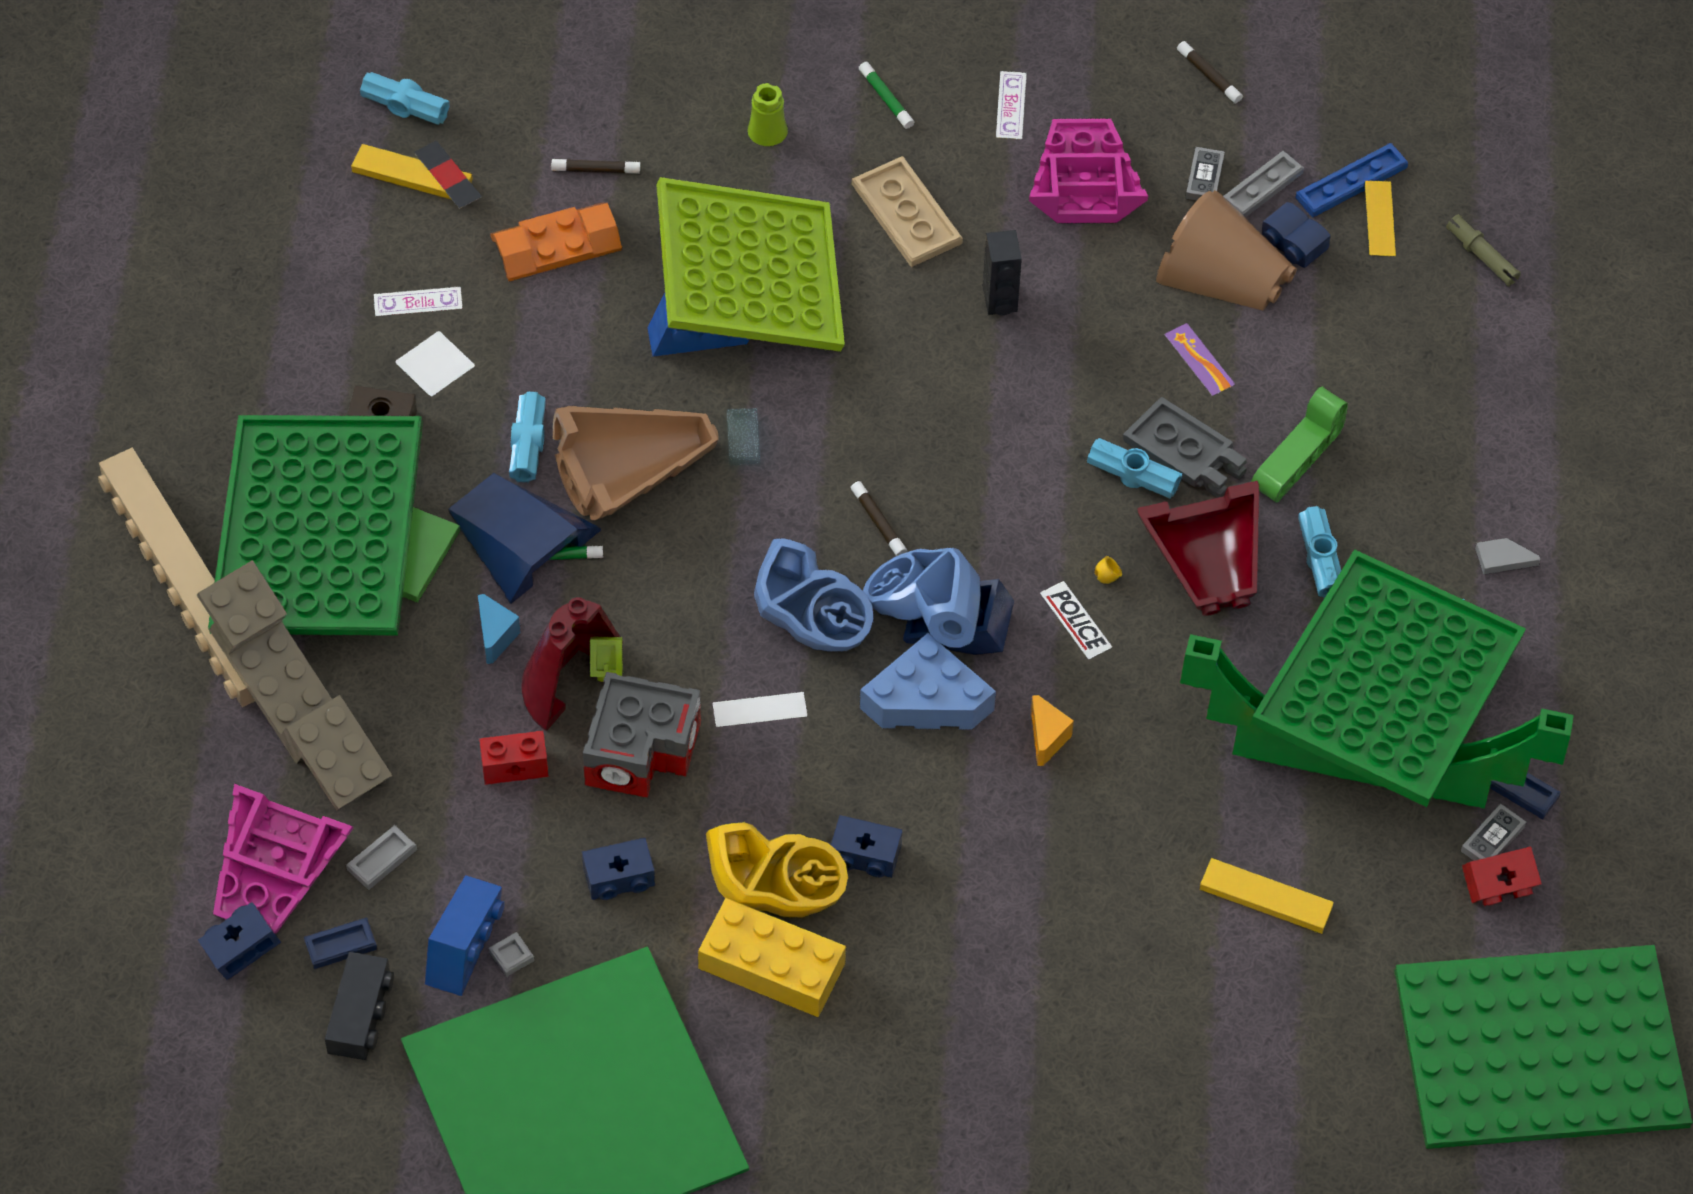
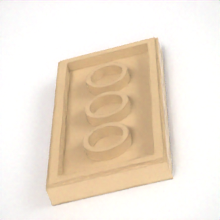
[852,156,963,267]

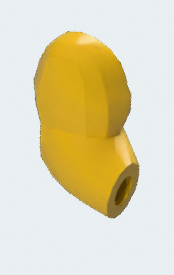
[706,822,848,917]

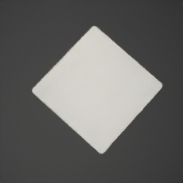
[396,331,475,396]

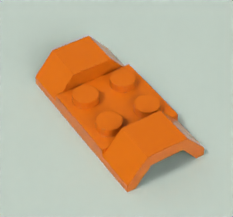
[490,202,622,282]

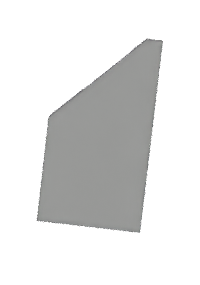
[1475,538,1540,574]

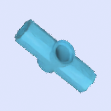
[360,72,450,125]
[509,392,546,483]
[1087,438,1182,499]
[1298,506,1341,598]

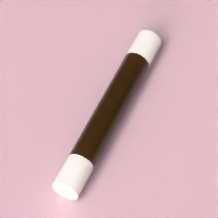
[1177,41,1243,104]
[551,159,640,174]
[851,481,907,556]

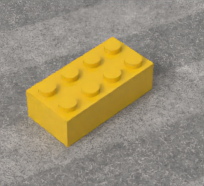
[698,898,846,1017]

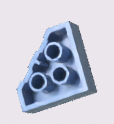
[860,633,996,729]

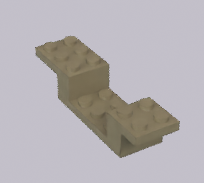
[197,560,392,811]

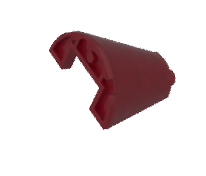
[1137,480,1259,616]
[522,597,623,731]

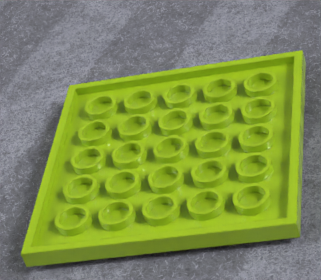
[657,177,845,352]

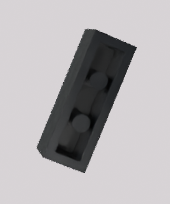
[982,230,1022,315]
[325,952,394,1060]

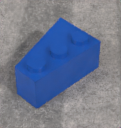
[647,293,749,357]
[425,875,505,996]

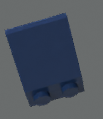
[903,579,1014,655]

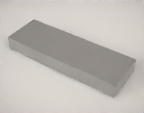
[1224,151,1304,218]

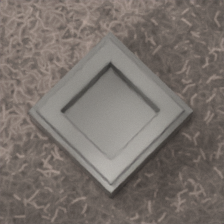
[489,932,534,977]

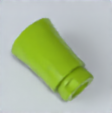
[747,83,788,146]

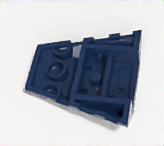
[448,473,601,604]

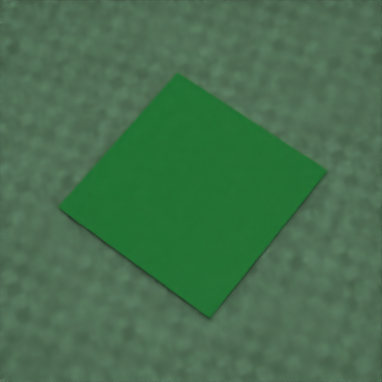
[401,946,749,1194]

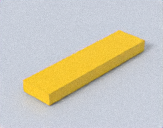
[351,144,473,200]
[1199,858,1334,934]

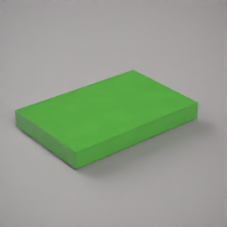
[403,507,460,603]

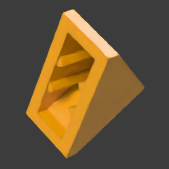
[1031,695,1074,766]

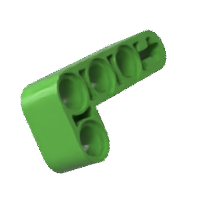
[1251,387,1348,502]

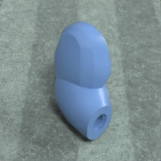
[754,539,873,652]
[863,548,980,648]

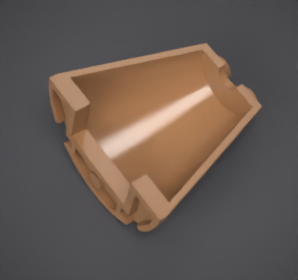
[1156,190,1297,311]

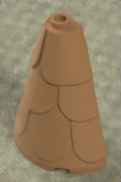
[553,406,718,520]

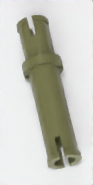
[1446,214,1521,287]

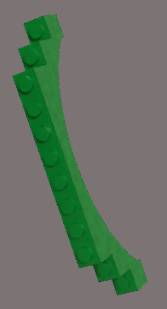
[1180,634,1574,809]

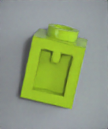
[590,637,623,682]

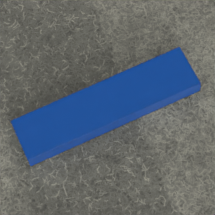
[1295,143,1408,218]

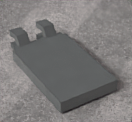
[1123,397,1247,498]

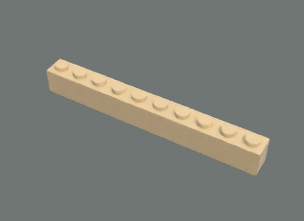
[98,447,255,707]

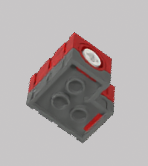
[583,672,701,798]

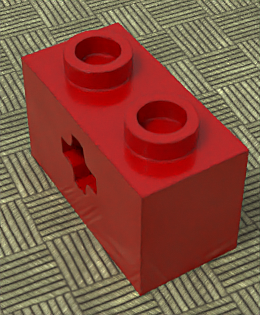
[479,731,549,785]
[1462,846,1542,906]

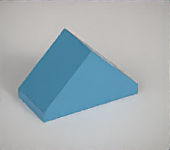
[478,594,521,664]

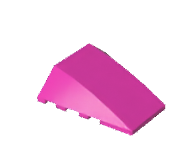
[1029,119,1148,223]
[213,784,353,934]

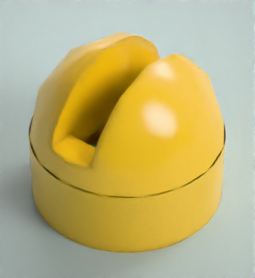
[1095,556,1122,584]

